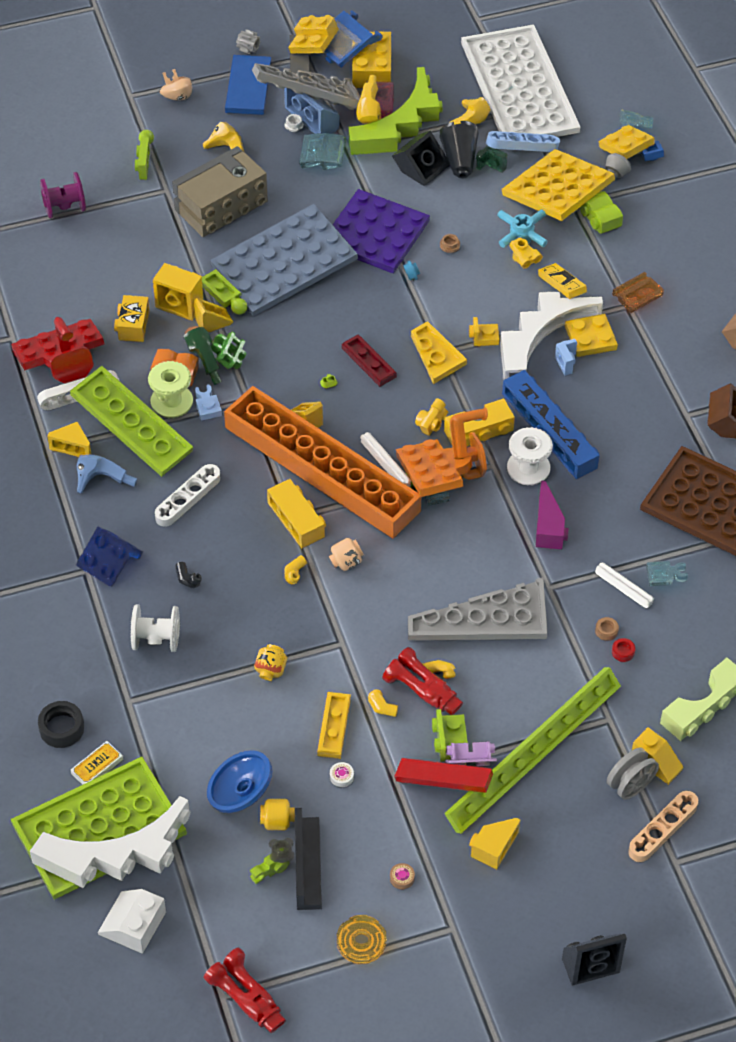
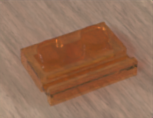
[612,272,664,313]

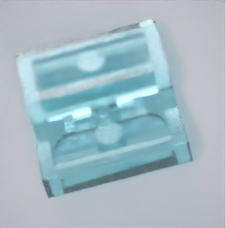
[299,133,346,170]

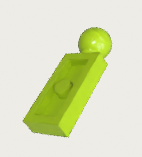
[135,129,154,180]
[202,269,247,315]

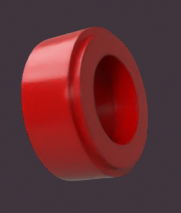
[612,638,636,662]

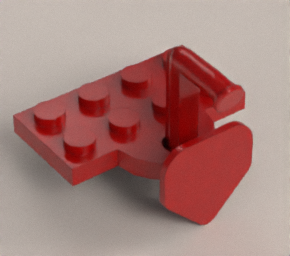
[11,317,105,384]

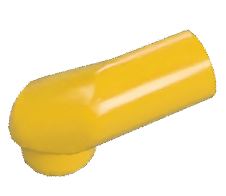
[284,555,307,584]
[422,660,456,679]
[368,689,398,717]

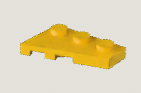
[411,321,467,384]

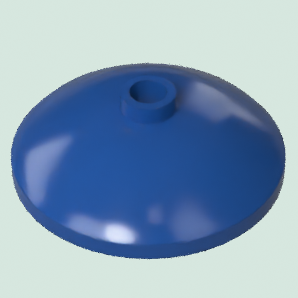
[207,750,273,813]

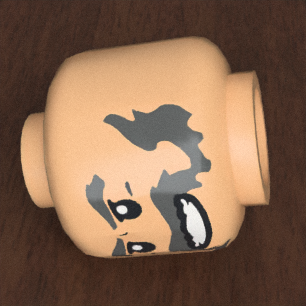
[329,538,364,571]

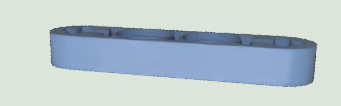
[486,131,560,152]

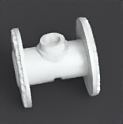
[507,427,553,486]
[131,604,180,652]

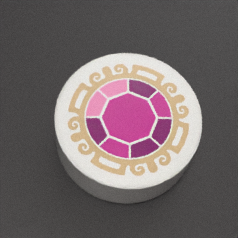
[330,762,354,787]

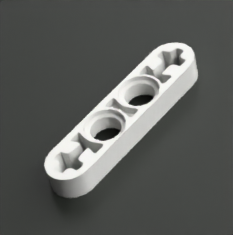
[37,370,120,410]
[155,464,220,527]

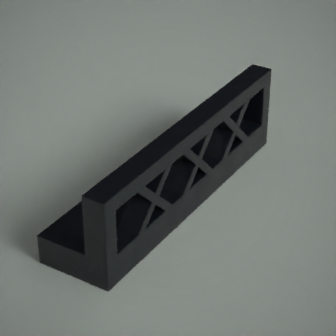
[295,808,322,910]

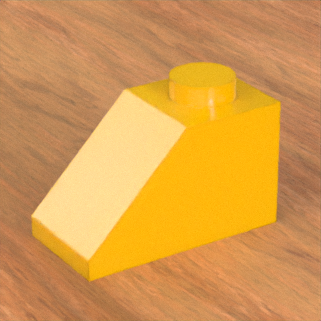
[632,727,683,785]
[469,818,521,870]

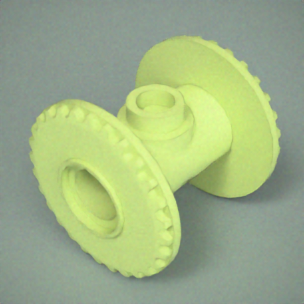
[148,361,193,418]

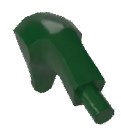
[183,327,222,385]

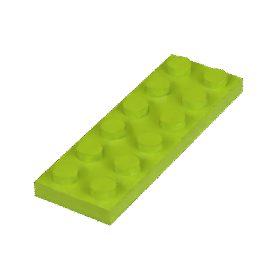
[70,366,193,477]

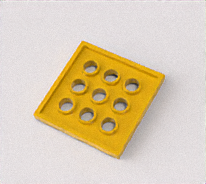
[502,149,615,221]

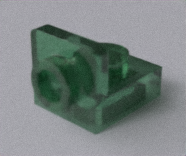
[475,145,508,173]

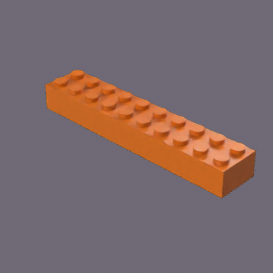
[224,386,422,539]

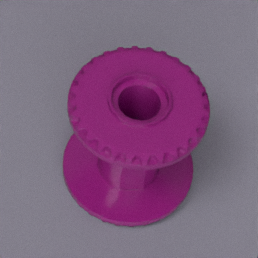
[40,172,86,218]

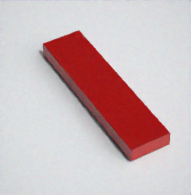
[394,758,493,793]

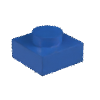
[641,141,664,161]

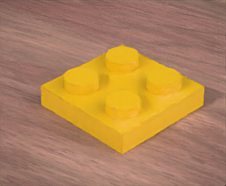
[599,125,655,159]
[565,314,618,357]

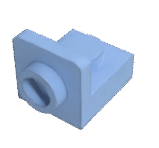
[555,339,577,376]

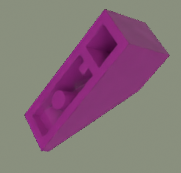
[535,481,569,550]

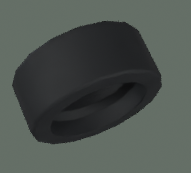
[38,701,84,748]

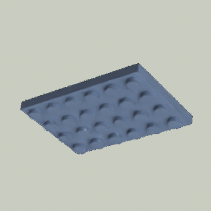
[210,204,358,317]

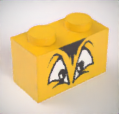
[114,295,150,342]

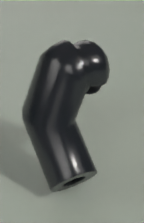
[175,562,202,588]

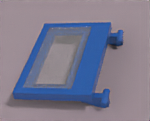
[324,10,383,68]

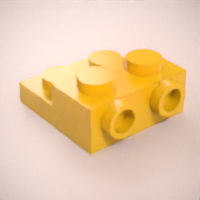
[288,15,339,53]

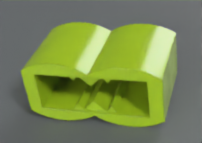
[580,191,623,234]

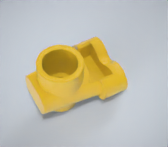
[509,237,543,269]
[415,398,449,436]

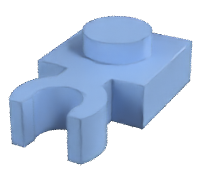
[195,385,222,421]

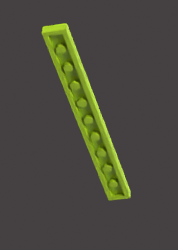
[444,667,621,833]

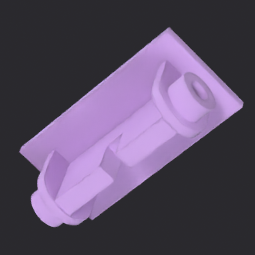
[445,741,497,766]

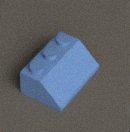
[284,87,340,139]

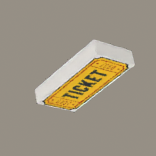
[71,741,123,785]

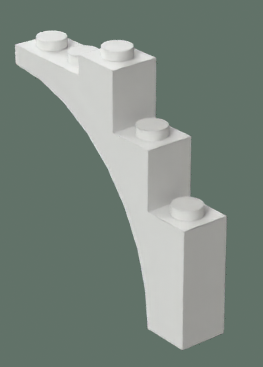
[500,292,603,380]
[30,796,191,888]

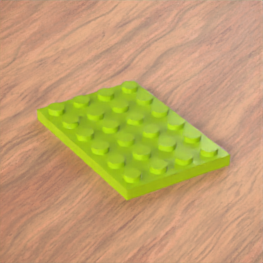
[11,756,187,900]

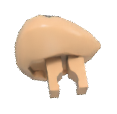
[160,69,192,101]

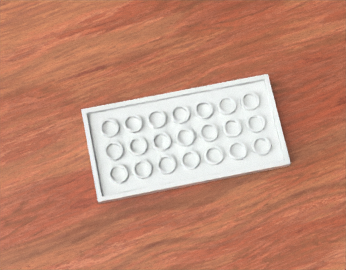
[461,25,581,137]

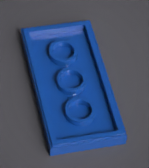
[225,55,271,115]

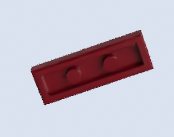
[342,334,397,387]

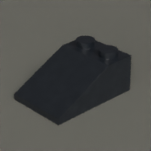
[562,934,627,986]

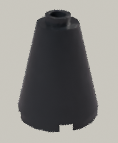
[439,121,479,178]

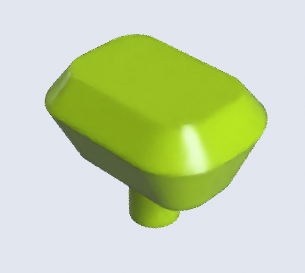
[320,374,338,388]

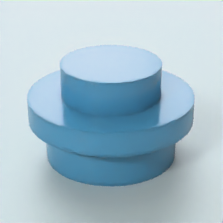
[403,260,420,280]

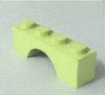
[660,658,736,741]

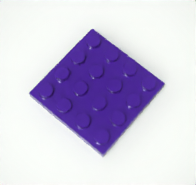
[332,189,430,274]

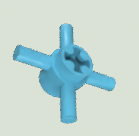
[497,209,548,248]

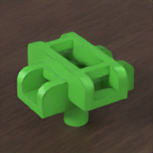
[211,331,246,369]

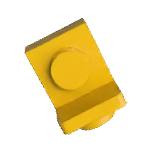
[469,317,499,346]

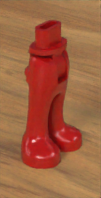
[382,647,463,715]
[204,947,286,1033]

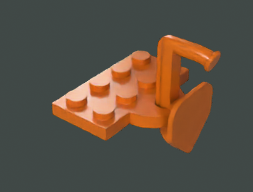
[396,407,488,497]

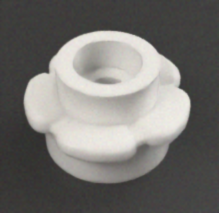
[284,114,304,132]

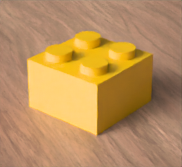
[153,263,203,321]

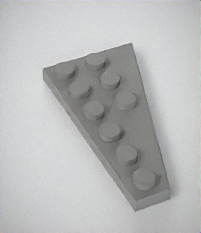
[252,63,361,110]
[408,577,547,640]

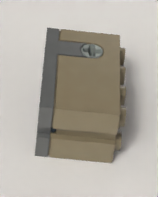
[172,146,268,237]

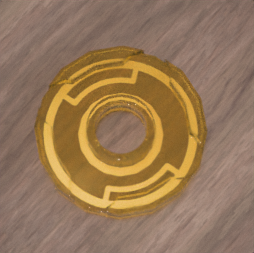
[336,915,387,964]

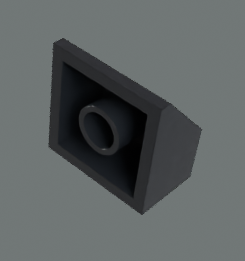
[392,131,450,186]

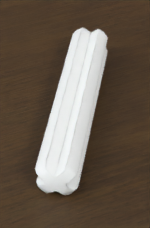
[595,562,654,608]

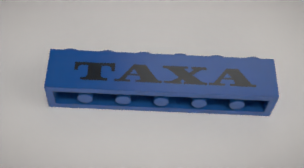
[502,370,600,479]

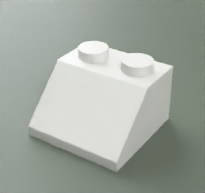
[98,889,166,954]

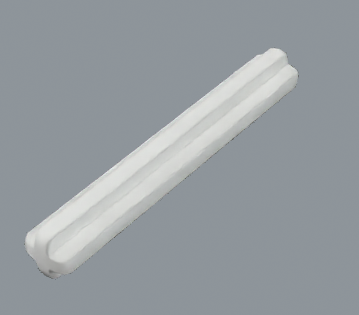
[360,432,412,487]

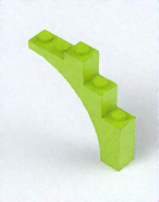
[348,67,443,155]

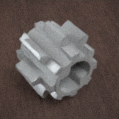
[236,29,261,54]

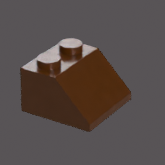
[707,383,736,439]

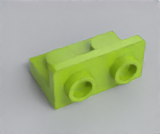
[432,709,469,762]

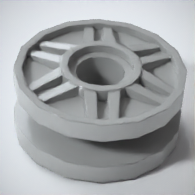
[607,747,659,800]

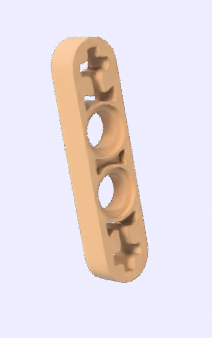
[629,791,698,862]

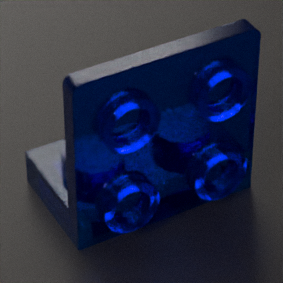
[76,526,143,587]

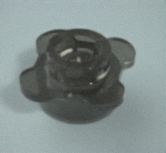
[269,838,294,863]

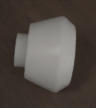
[605,153,631,179]

